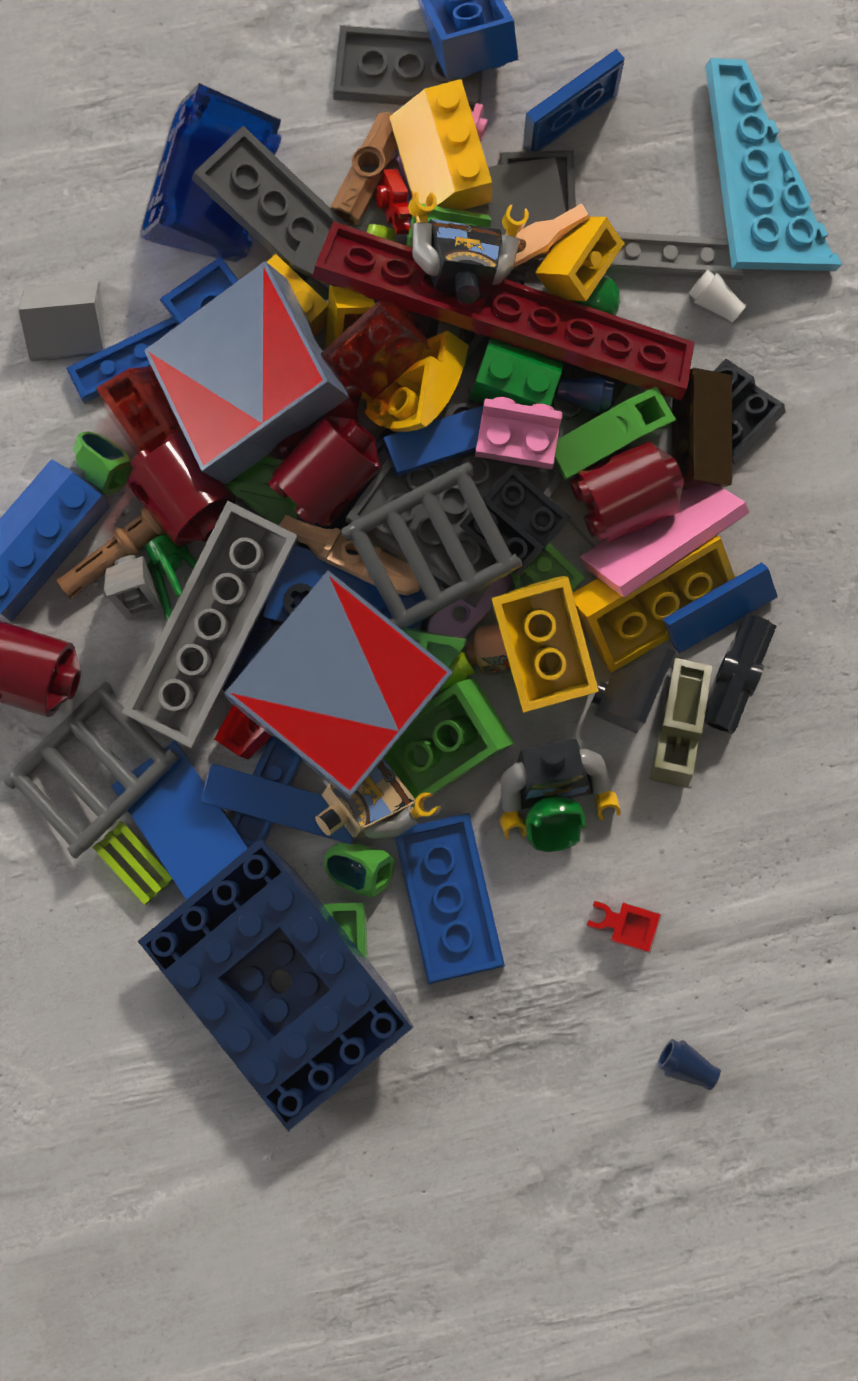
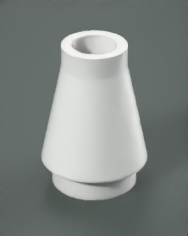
[688,270,746,323]

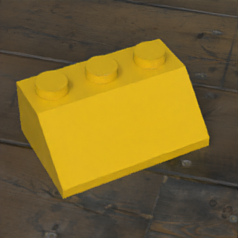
[389,79,492,210]
[491,575,599,713]

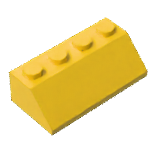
[573,535,735,673]

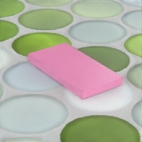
[580,483,749,597]

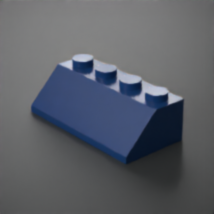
[0,459,110,622]

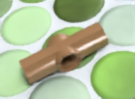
[330,112,398,225]

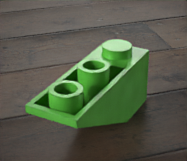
[554,387,676,480]

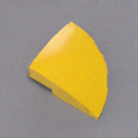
[356,330,469,432]

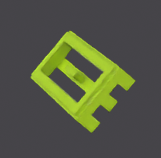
[92,821,173,905]

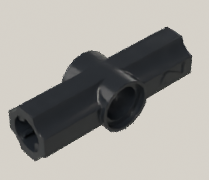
[704,614,777,734]

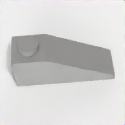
[104,555,162,619]

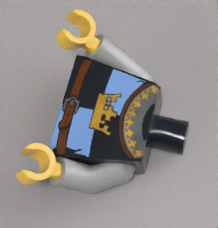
[408,192,529,304]
[499,739,621,840]

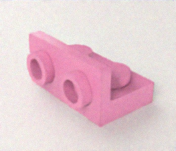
[475,397,562,470]

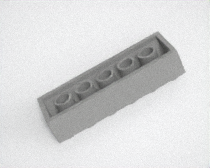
[122,501,299,748]

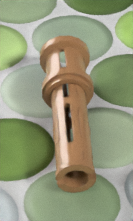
[56,507,166,599]

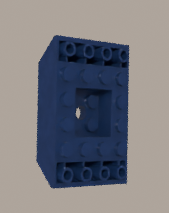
[138,838,414,1132]

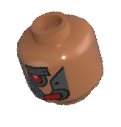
[467,624,511,676]

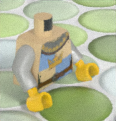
[315,759,441,839]

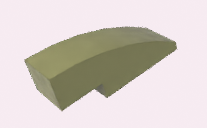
[649,658,713,788]

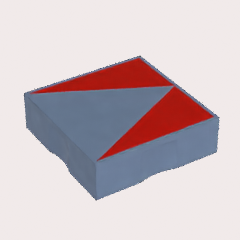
[144,261,349,485]
[224,570,453,800]

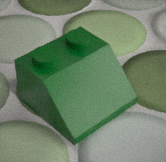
[469,337,564,406]

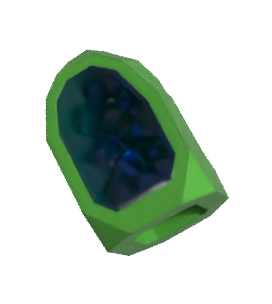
[73,431,133,496]
[324,843,395,897]

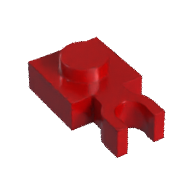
[375,169,412,235]
[587,901,662,954]

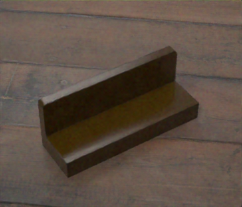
[672,367,732,490]

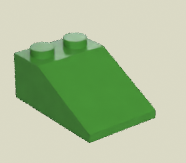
[383,678,516,807]

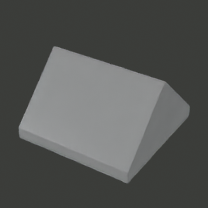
[18,280,105,361]

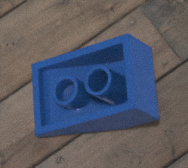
[417,0,519,80]

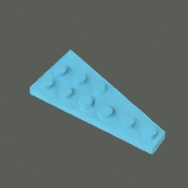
[705,58,842,271]

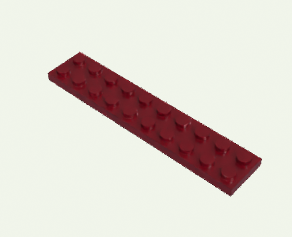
[312,221,695,401]

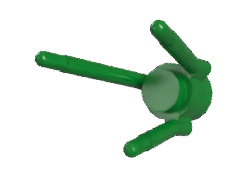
[145,534,197,621]

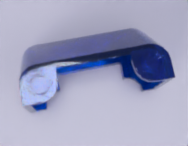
[140,83,282,263]

